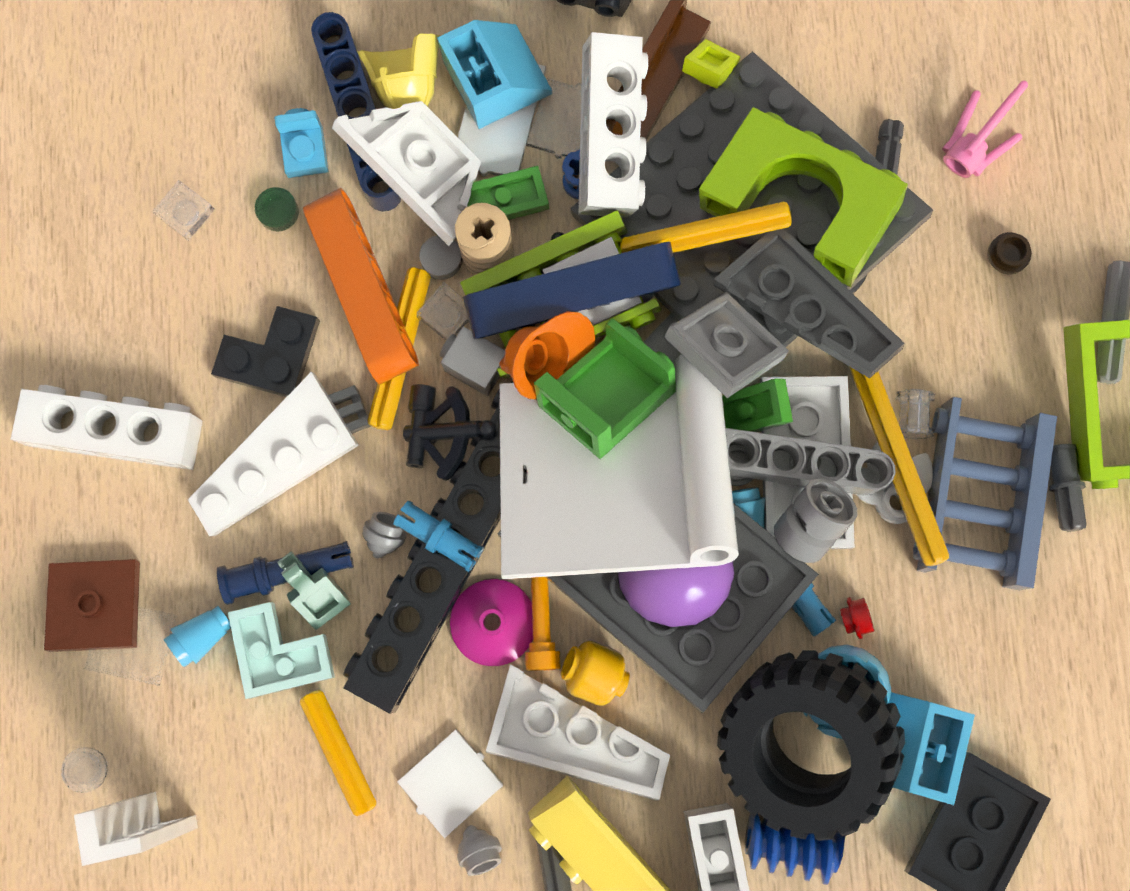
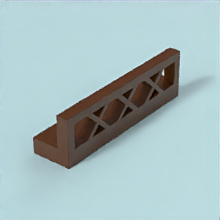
[606,0,711,140]

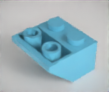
[437,20,552,129]
[889,692,975,805]

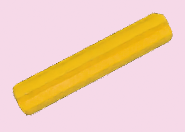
[300,690,376,816]

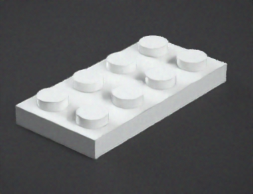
[760,376,855,549]

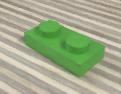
[467,166,549,220]
[722,378,793,432]

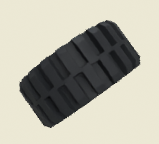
[717,650,905,841]

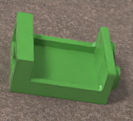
[534,318,676,459]

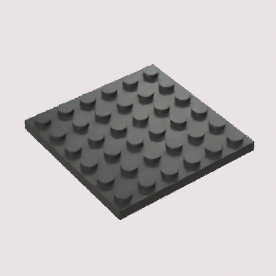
[570,51,933,347]

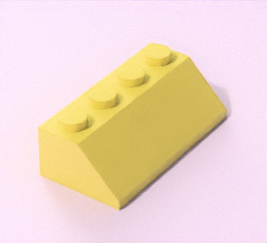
[528,775,671,891]

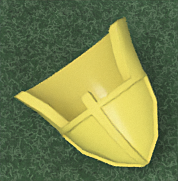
[357,34,439,109]

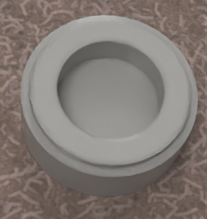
[419,235,462,280]

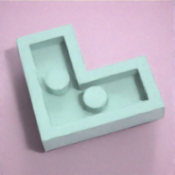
[228,602,335,699]

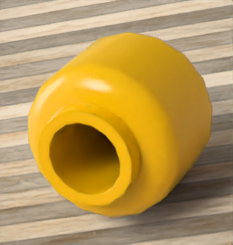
[561,640,630,706]

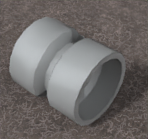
[774,478,857,563]

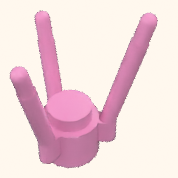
[942,81,1028,178]

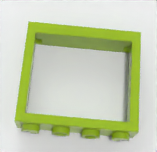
[1063,320,1130,489]

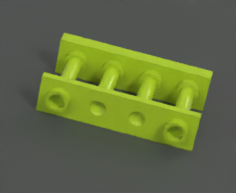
[460,210,662,379]

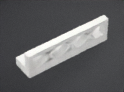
[74,792,198,866]

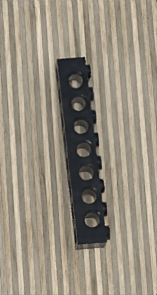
[343,379,527,714]

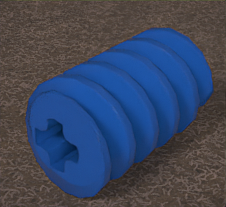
[745,813,845,885]

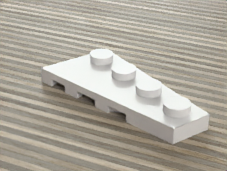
[188,372,359,536]
[486,664,670,801]

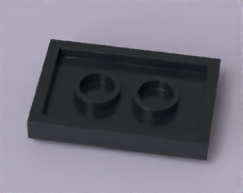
[904,752,1051,891]

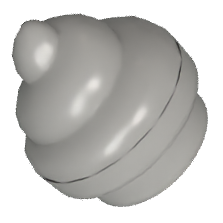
[362,512,406,559]
[457,825,502,876]

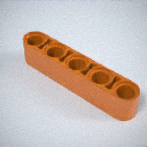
[303,188,419,385]

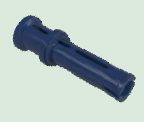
[217,541,354,605]

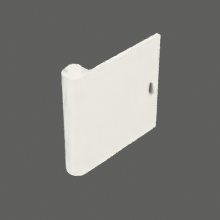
[500,355,739,579]

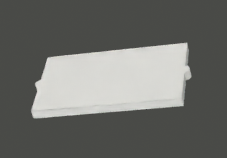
[458,64,546,176]

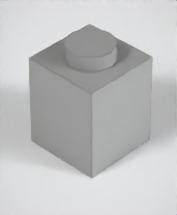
[440,326,505,396]

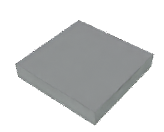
[664,292,789,398]

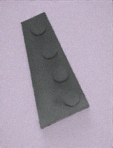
[713,228,905,378]

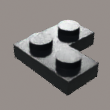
[211,306,320,397]

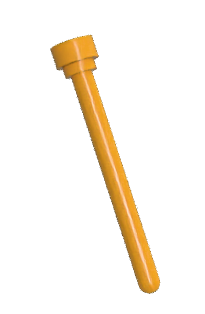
[525,577,561,671]

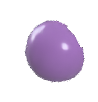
[618,561,734,627]

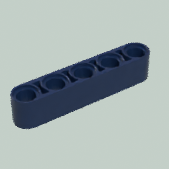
[311,12,401,212]
[463,242,681,339]

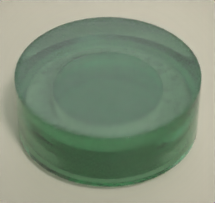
[255,187,299,232]

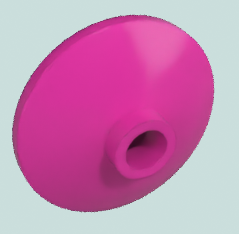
[450,579,533,666]

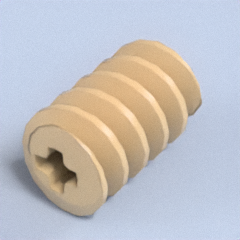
[455,203,514,275]

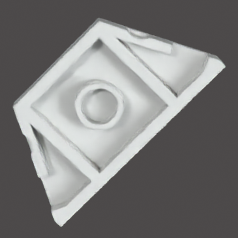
[332,101,481,246]

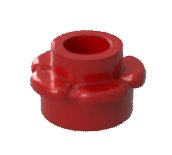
[840,597,875,639]

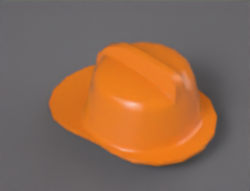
[499,311,595,400]

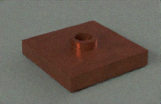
[44,559,140,652]

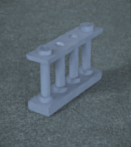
[913,397,1057,591]

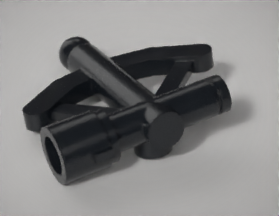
[403,384,496,481]

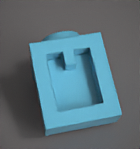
[274,108,329,178]

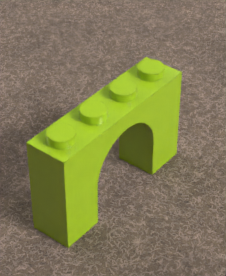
[699,107,908,287]

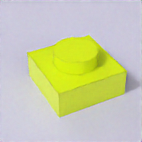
[682,39,740,89]

